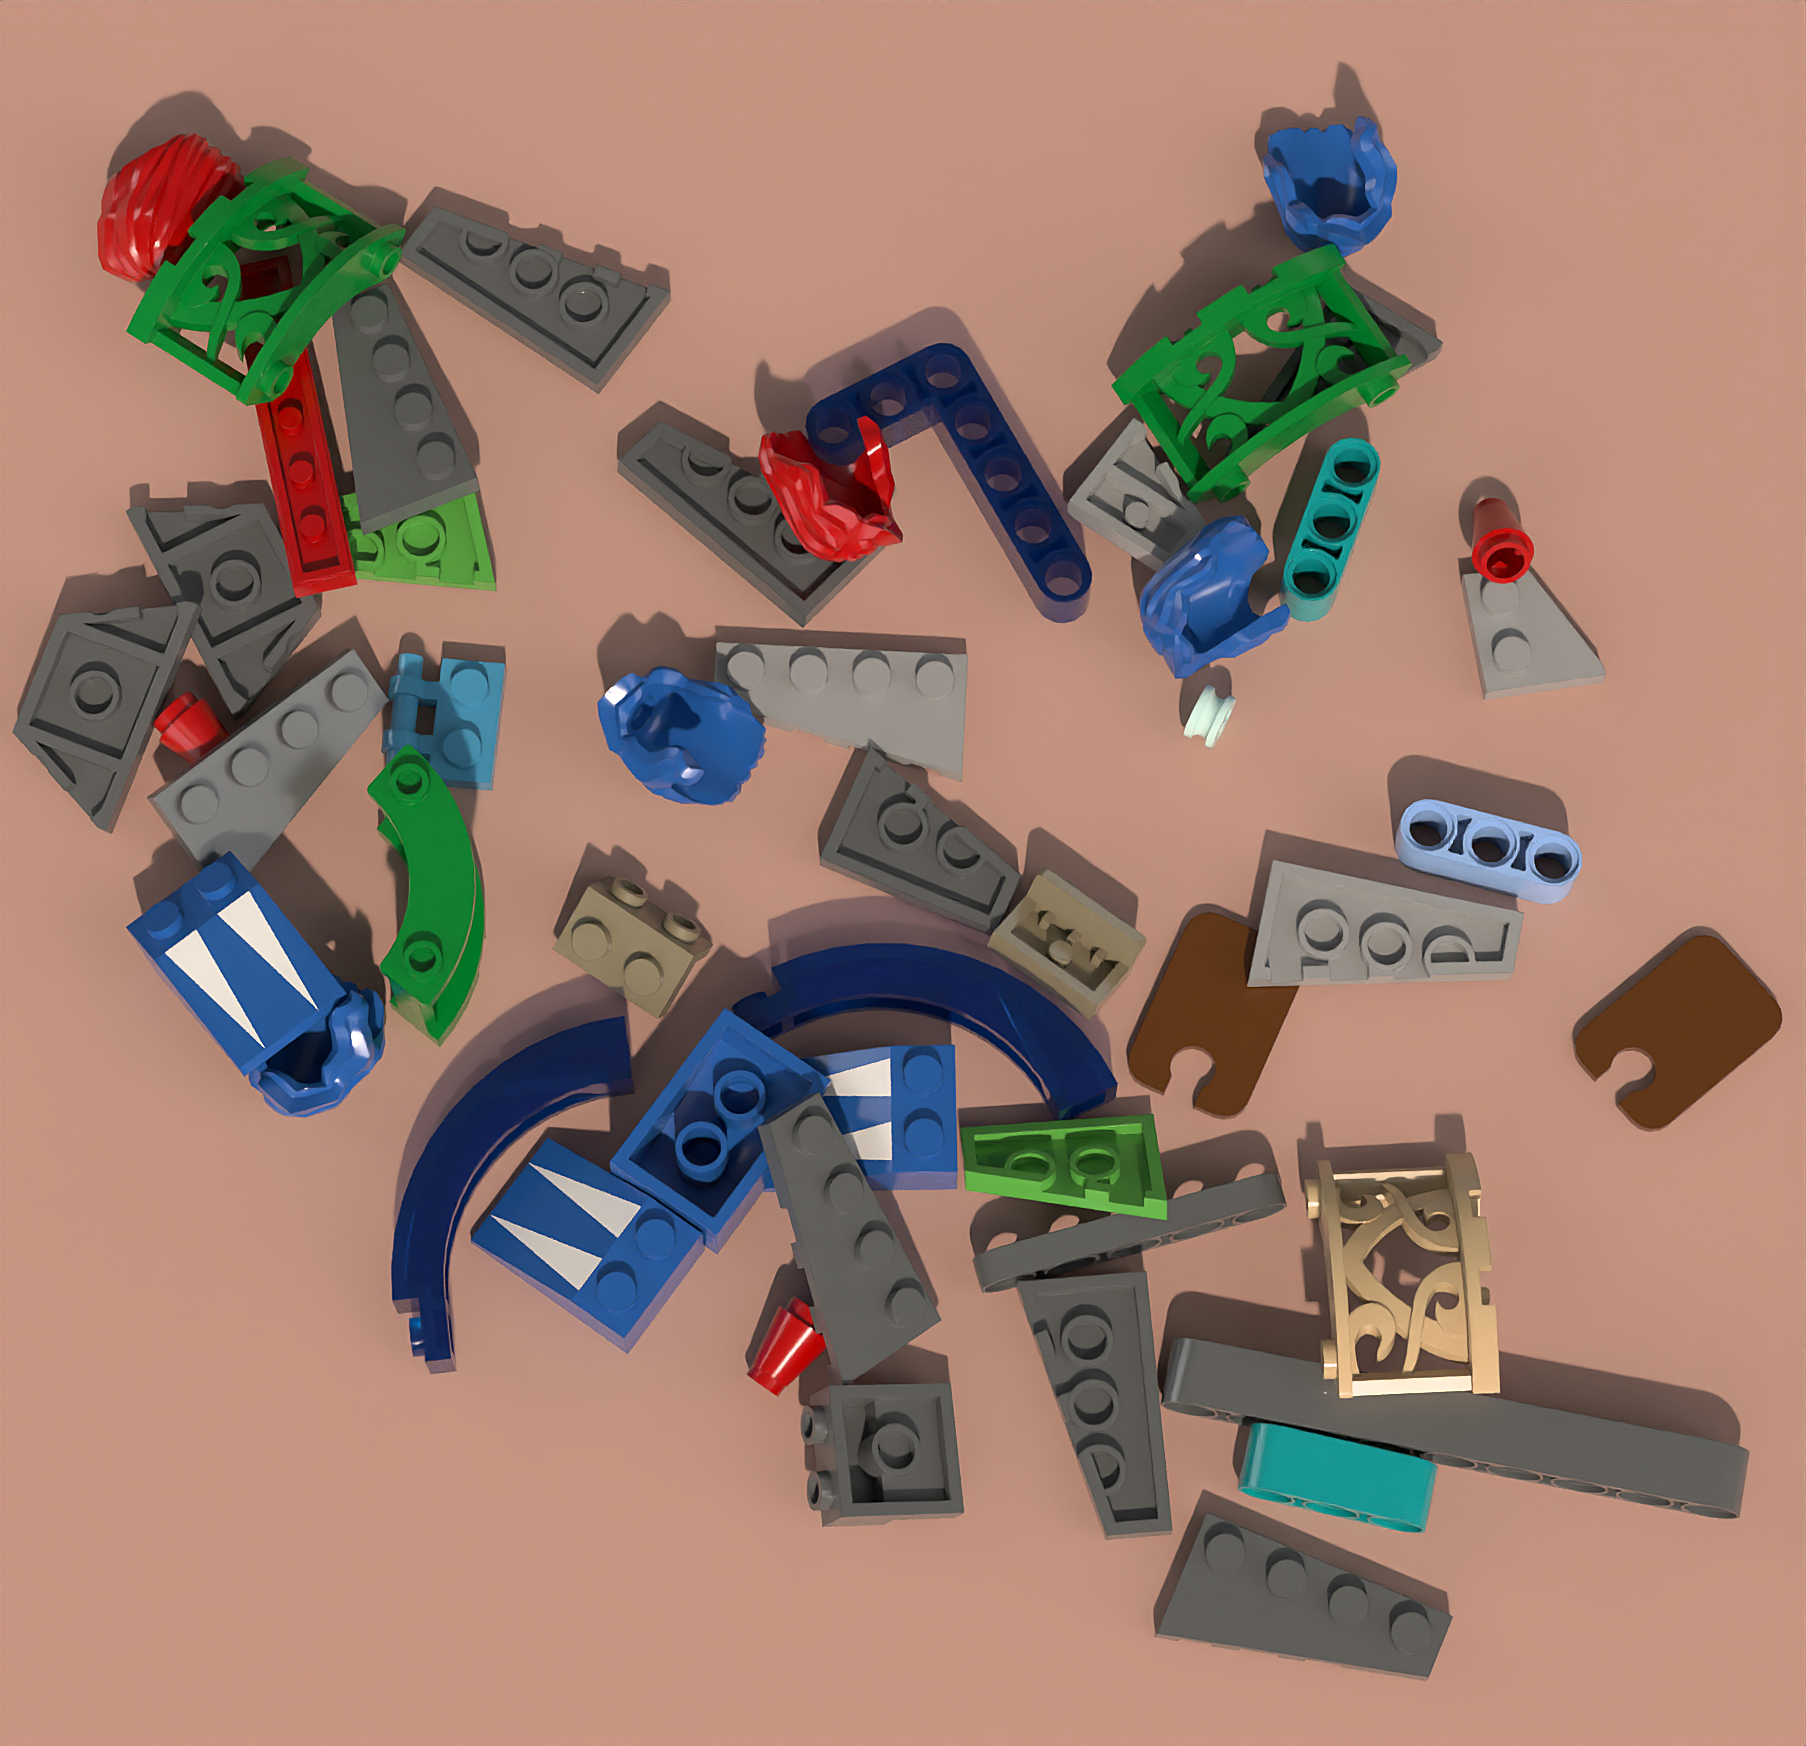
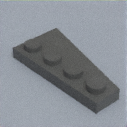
[400,206,671,394]
[332,283,480,536]
[617,421,885,628]
[757,1092,941,1386]
[1016,1271,1173,1540]

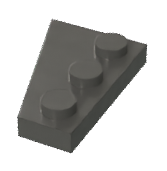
[820,747,1021,936]

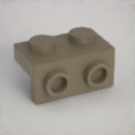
[986,867,1147,1021]
[553,876,713,1019]

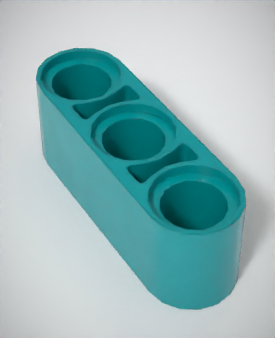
[1279,437,1381,622]
[1237,1423,1438,1533]

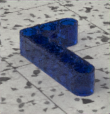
[805,343,1092,623]

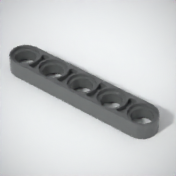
[972,1173,1287,1293]

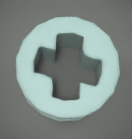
[1183,684,1237,749]

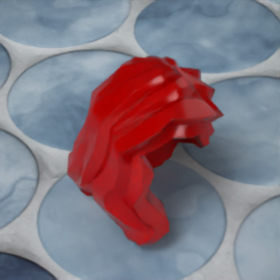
[97,132,246,284]
[758,416,903,563]

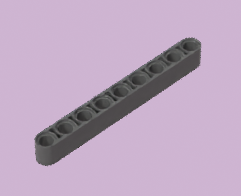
[1161,1338,1750,1519]

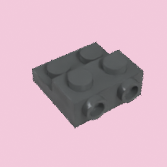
[800,1383,964,1527]

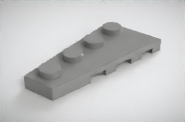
[714,642,968,782]
[1247,860,1524,987]

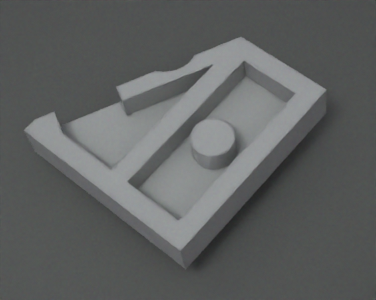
[1066,418,1207,572]
[1461,570,1606,700]

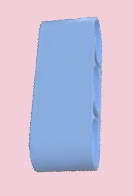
[1394,799,1582,904]

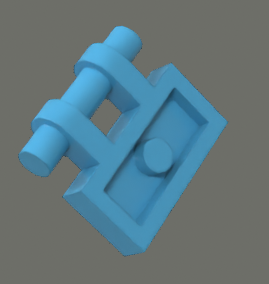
[381,653,507,791]

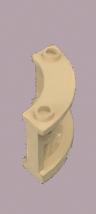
[1305,1152,1500,1398]

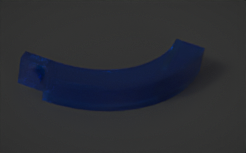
[731,943,1118,1121]
[391,1016,635,1374]

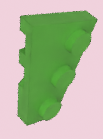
[339,492,497,591]
[960,1114,1167,1220]

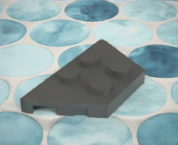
[126,503,322,721]
[12,601,202,834]

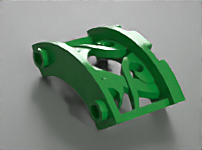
[126,156,406,406]
[1111,243,1412,505]
[367,745,486,1047]

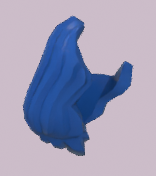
[1263,116,1397,258]
[1139,515,1291,679]
[597,665,767,806]
[248,974,386,1118]

